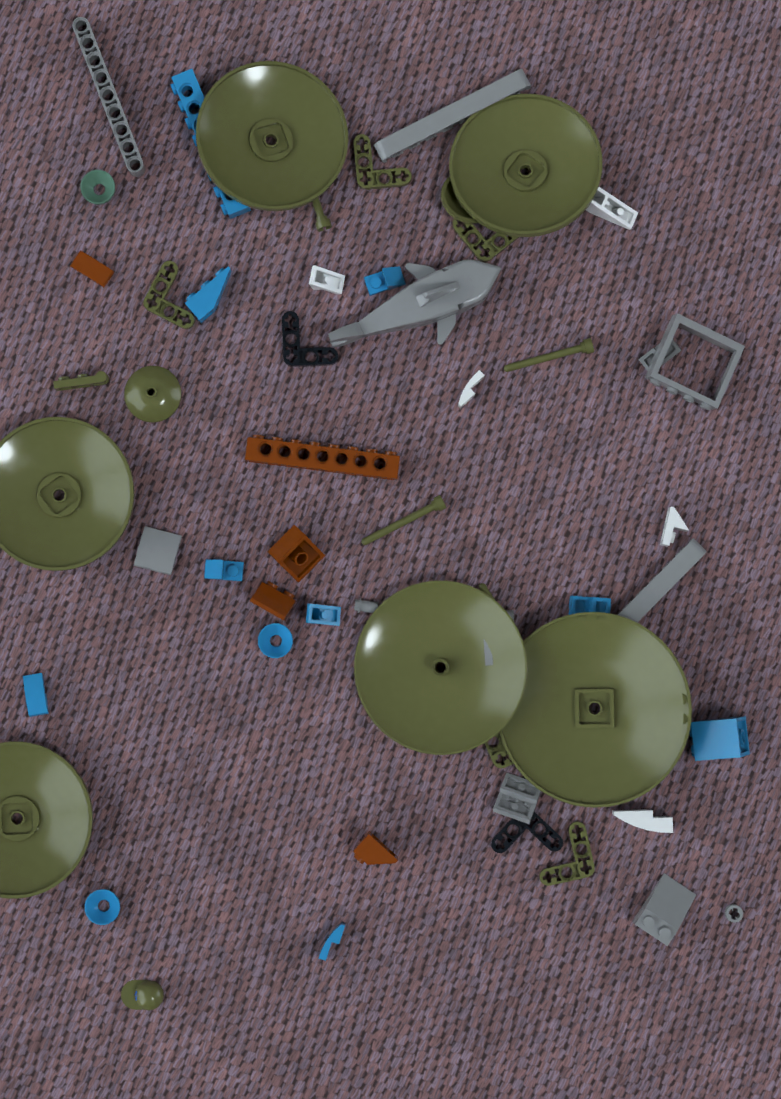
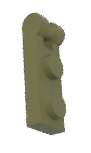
[53,371,109,391]

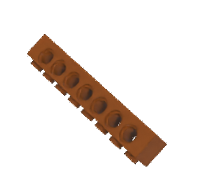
[245,435,400,481]

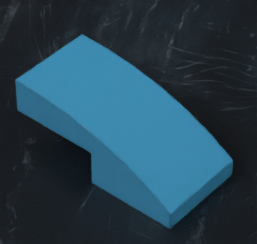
[569,596,611,615]
[23,673,49,717]
[318,922,345,961]

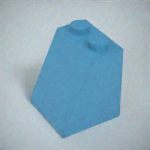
[689,716,750,761]

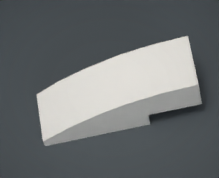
[612,809,673,833]

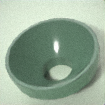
[80,170,115,205]

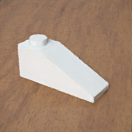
[586,187,638,230]

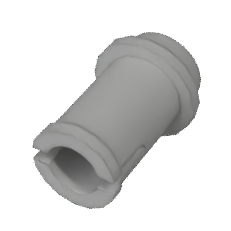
[354,598,378,613]

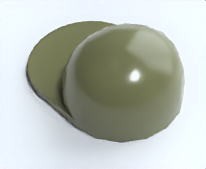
[121,980,164,1011]

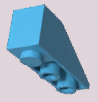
[185,266,232,323]

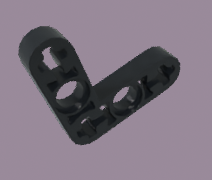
[282,311,338,367]
[491,812,563,853]

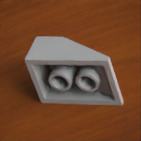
[632,873,696,946]

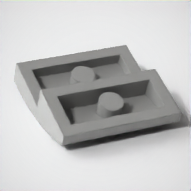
[134,526,182,575]
[493,773,541,824]

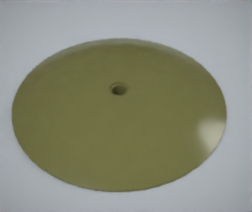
[354,580,527,755]

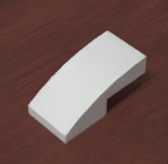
[458,370,485,408]

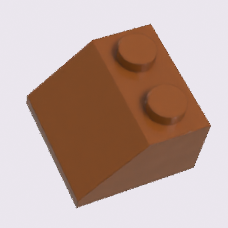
[267,525,325,583]
[250,581,297,621]
[353,831,398,865]

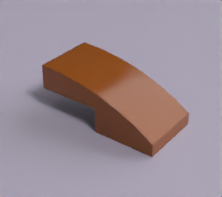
[70,250,114,288]

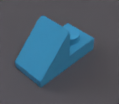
[364,266,406,296]
[204,559,244,581]
[306,603,341,626]

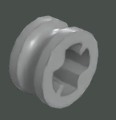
[725,904,743,923]

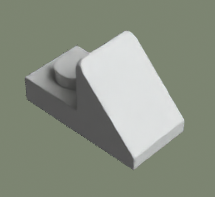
[309,265,345,294]
[660,507,689,547]

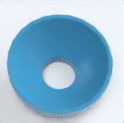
[258,623,293,658]
[85,889,120,925]

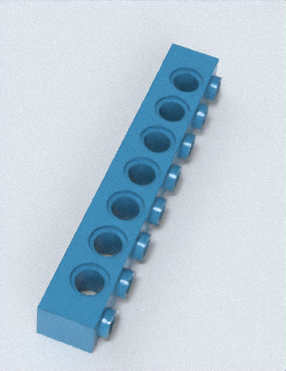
[170,69,251,219]

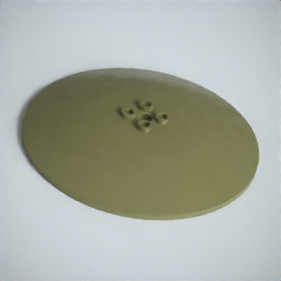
[499,612,692,808]

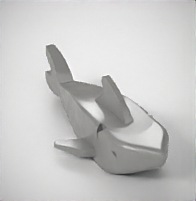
[328,259,501,348]

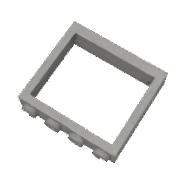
[645,313,745,411]

